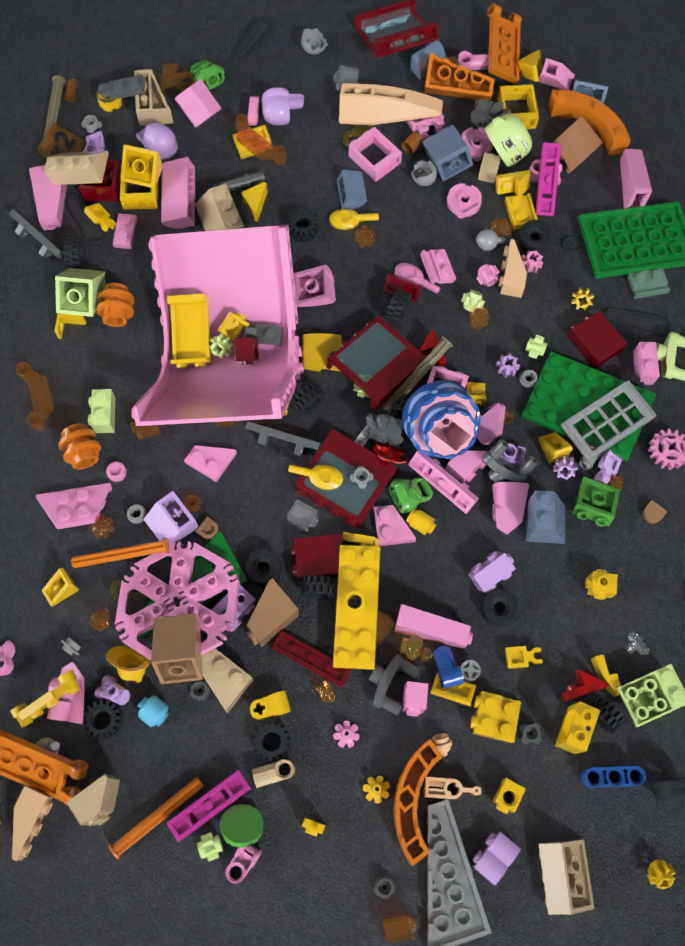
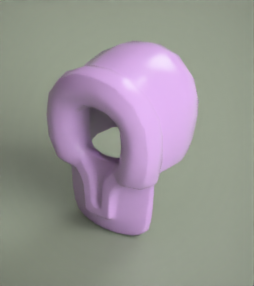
[262,88,304,126]
[136,122,178,162]

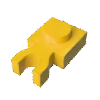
[84,203,117,232]
[342,532,379,547]
[505,646,543,669]
[302,818,325,837]

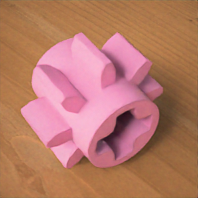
[521,250,543,273]
[477,264,500,286]

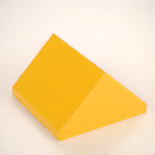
[121,144,163,188]

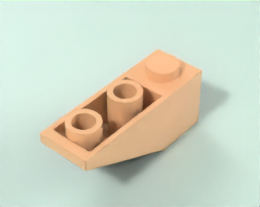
[498,239,527,298]
[12,786,53,861]

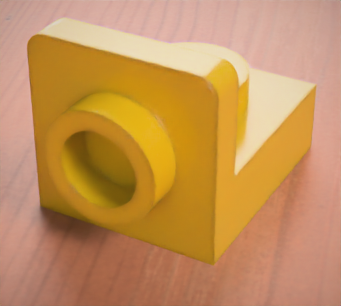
[466,382,487,408]

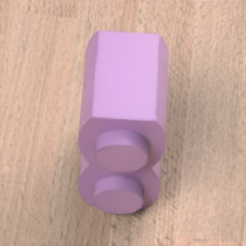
[472,832,521,885]

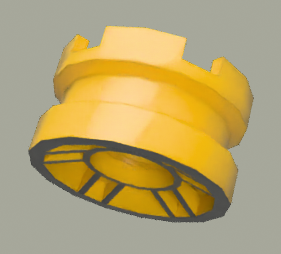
[96,89,122,112]

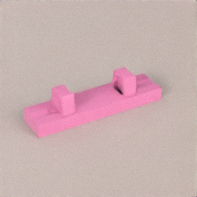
[408,450,479,514]

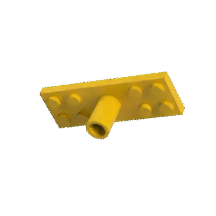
[333,545,381,670]

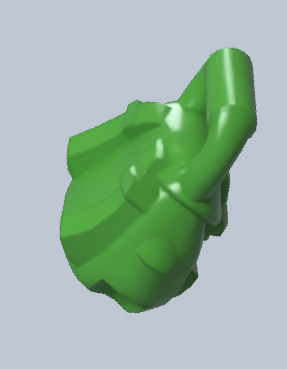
[190,60,225,90]
[389,478,433,513]

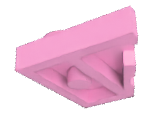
[184,445,237,482]
[374,505,416,546]

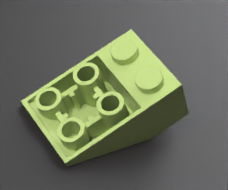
[617,664,685,728]

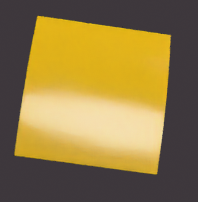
[302,333,342,372]

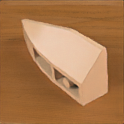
[339,83,443,125]

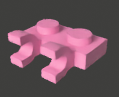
[406,114,444,140]

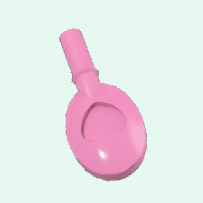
[394,263,440,294]

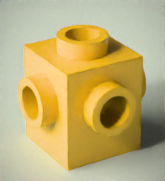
[585,569,618,600]

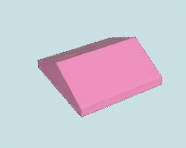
[175,79,221,128]

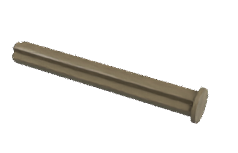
[42,75,66,152]
[382,336,453,413]

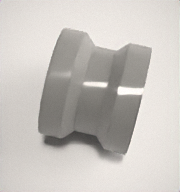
[460,660,481,682]

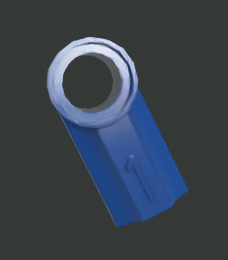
[433,646,464,689]

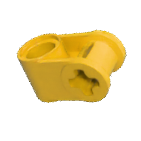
[250,691,291,720]

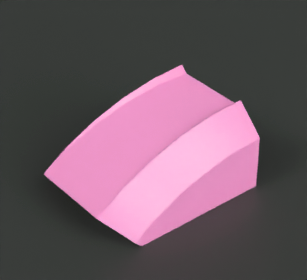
[294,265,336,307]

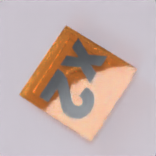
[37,123,85,158]

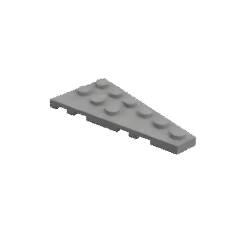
[427,799,491,946]

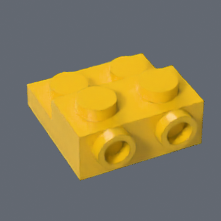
[470,691,521,744]

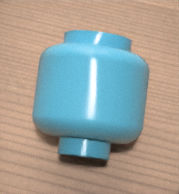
[137,695,169,727]

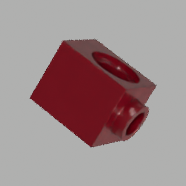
[235,338,259,365]

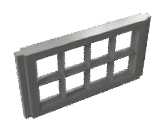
[560,380,657,461]

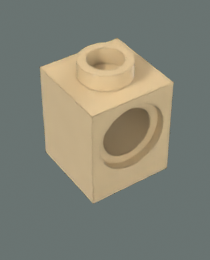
[478,152,501,183]

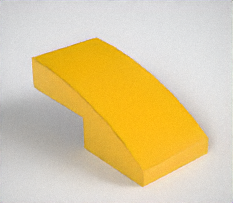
[591,655,621,697]

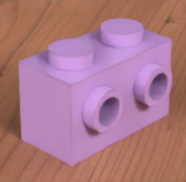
[211,585,256,632]

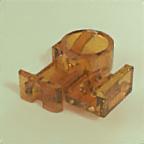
[160,63,195,93]

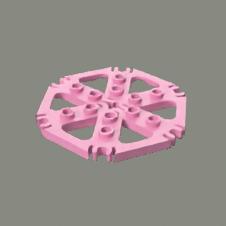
[115,542,240,660]

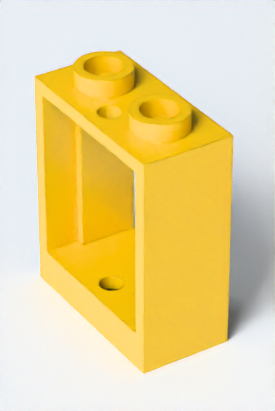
[497,85,539,129]
[120,164,159,210]
[555,702,600,754]

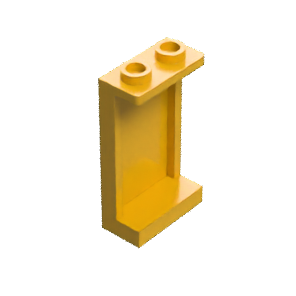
[167,294,211,368]

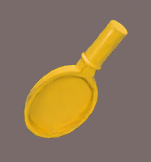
[329,209,379,230]
[288,464,343,490]

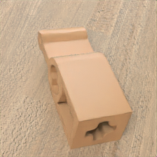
[423,777,481,799]

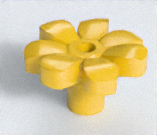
[363,775,390,804]

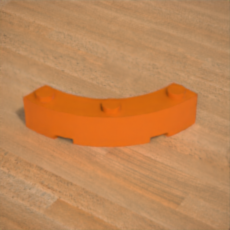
[548,90,631,155]
[393,739,443,866]

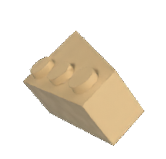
[134,69,173,126]
[201,639,253,713]

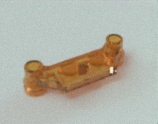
[235,114,287,165]
[15,362,55,431]

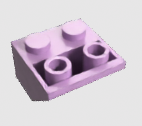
[144,491,198,545]

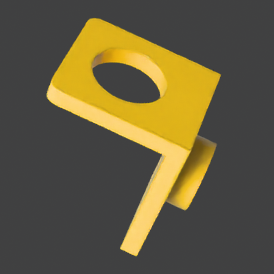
[55,313,86,339]

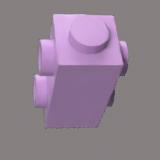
[468,551,516,593]

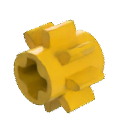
[571,287,594,310]
[647,860,676,889]

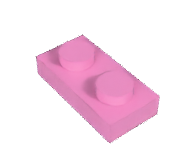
[113,213,137,249]

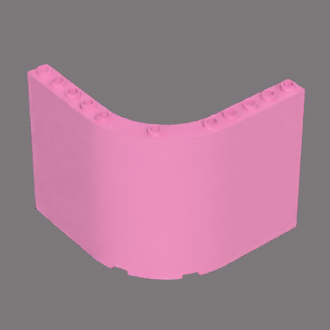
[132,225,299,426]

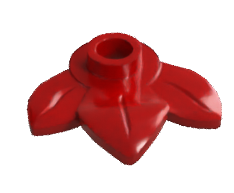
[372,441,407,464]

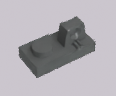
[244,324,283,346]

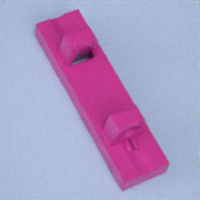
[536,142,561,216]
[166,770,251,842]

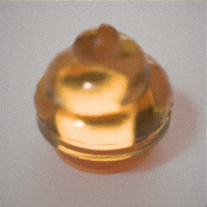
[90,609,111,631]

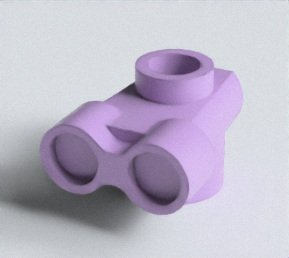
[501,443,526,467]
[95,675,130,705]

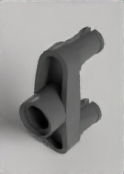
[483,439,538,483]
[368,654,421,715]

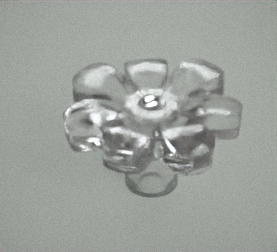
[626,631,649,655]

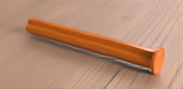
[71,538,170,568]
[108,777,204,860]

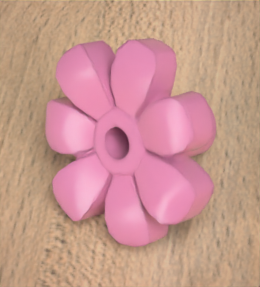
[333,721,360,748]

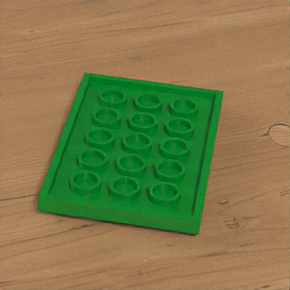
[578,202,685,279]
[521,352,656,461]

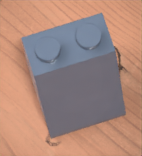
[422,125,473,182]
[526,491,565,544]

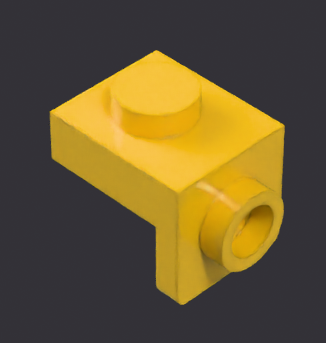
[218,311,249,341]

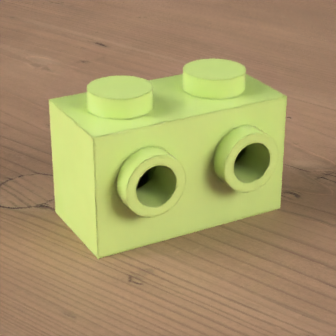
[88,389,116,433]

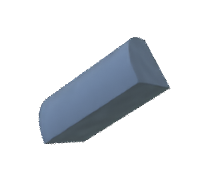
[410,40,446,80]
[572,78,608,104]
[337,170,367,209]

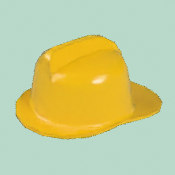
[106,646,150,683]

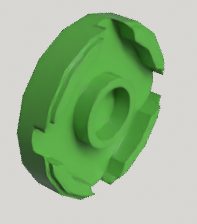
[220,804,263,848]

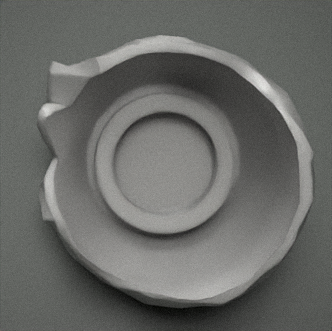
[301,28,328,55]
[411,160,437,186]

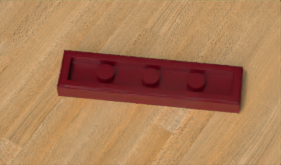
[271,630,352,688]

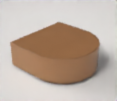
[643,500,668,524]
[195,516,219,540]

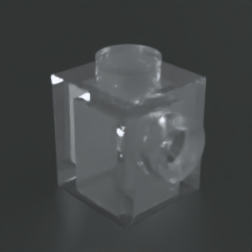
[334,65,359,91]
[287,499,319,532]

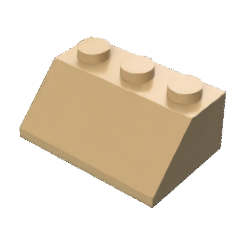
[44,151,109,185]
[195,183,244,231]
[67,774,120,826]
[539,839,594,915]

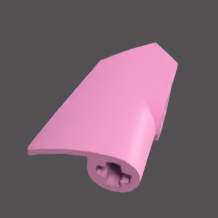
[492,482,529,535]
[47,662,84,724]

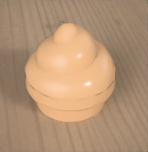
[432,733,452,757]

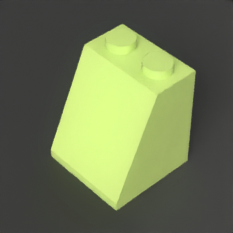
[55,268,105,317]

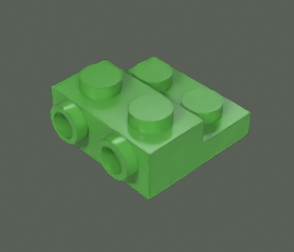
[572,477,620,527]

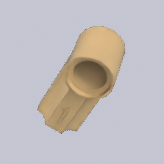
[252,759,296,788]

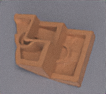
[554,116,603,174]

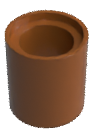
[401,132,424,155]

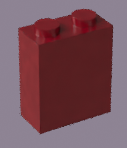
[567,311,627,369]
[291,534,343,582]

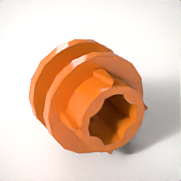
[96,283,134,327]
[58,424,101,469]

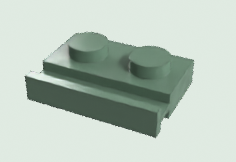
[627,268,670,299]

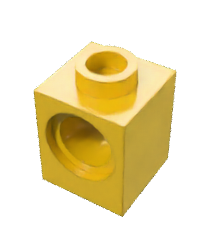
[492,778,526,814]

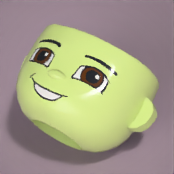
[485,114,532,167]

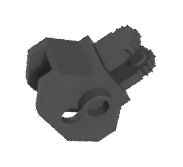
[471,99,511,128]
[366,414,404,445]

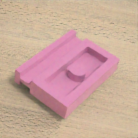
[420,249,456,284]

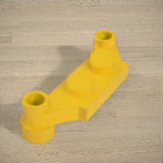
[10,670,81,729]

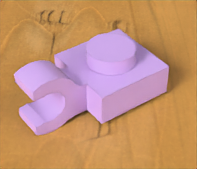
[594,450,622,484]

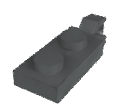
[98,75,146,99]

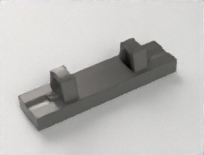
[9,209,65,261]
[245,421,322,456]

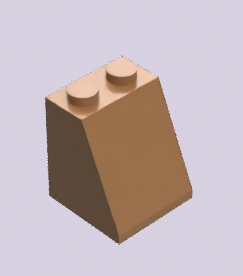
[247,578,299,647]
[151,614,203,684]

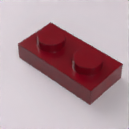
[383,273,423,303]

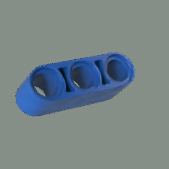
[580,766,646,788]

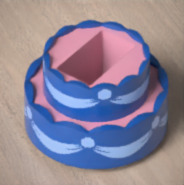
[402,380,481,459]

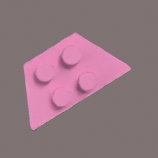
[36,483,112,529]

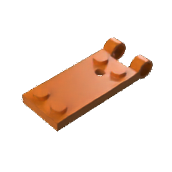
[487,3,522,84]
[0,730,88,805]

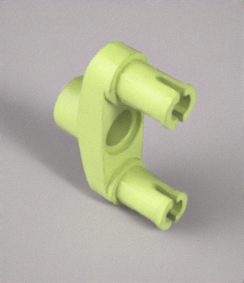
[656,331,685,381]

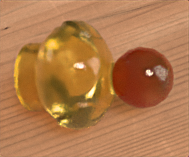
[400,635,433,662]

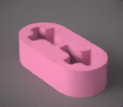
[248,96,259,126]

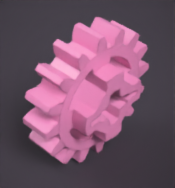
[648,429,685,470]

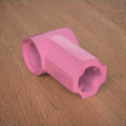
[456,51,489,70]

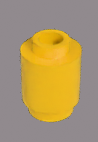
[406,509,437,535]

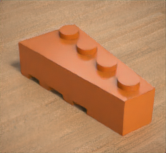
[424,53,494,101]

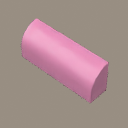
[161,157,195,229]

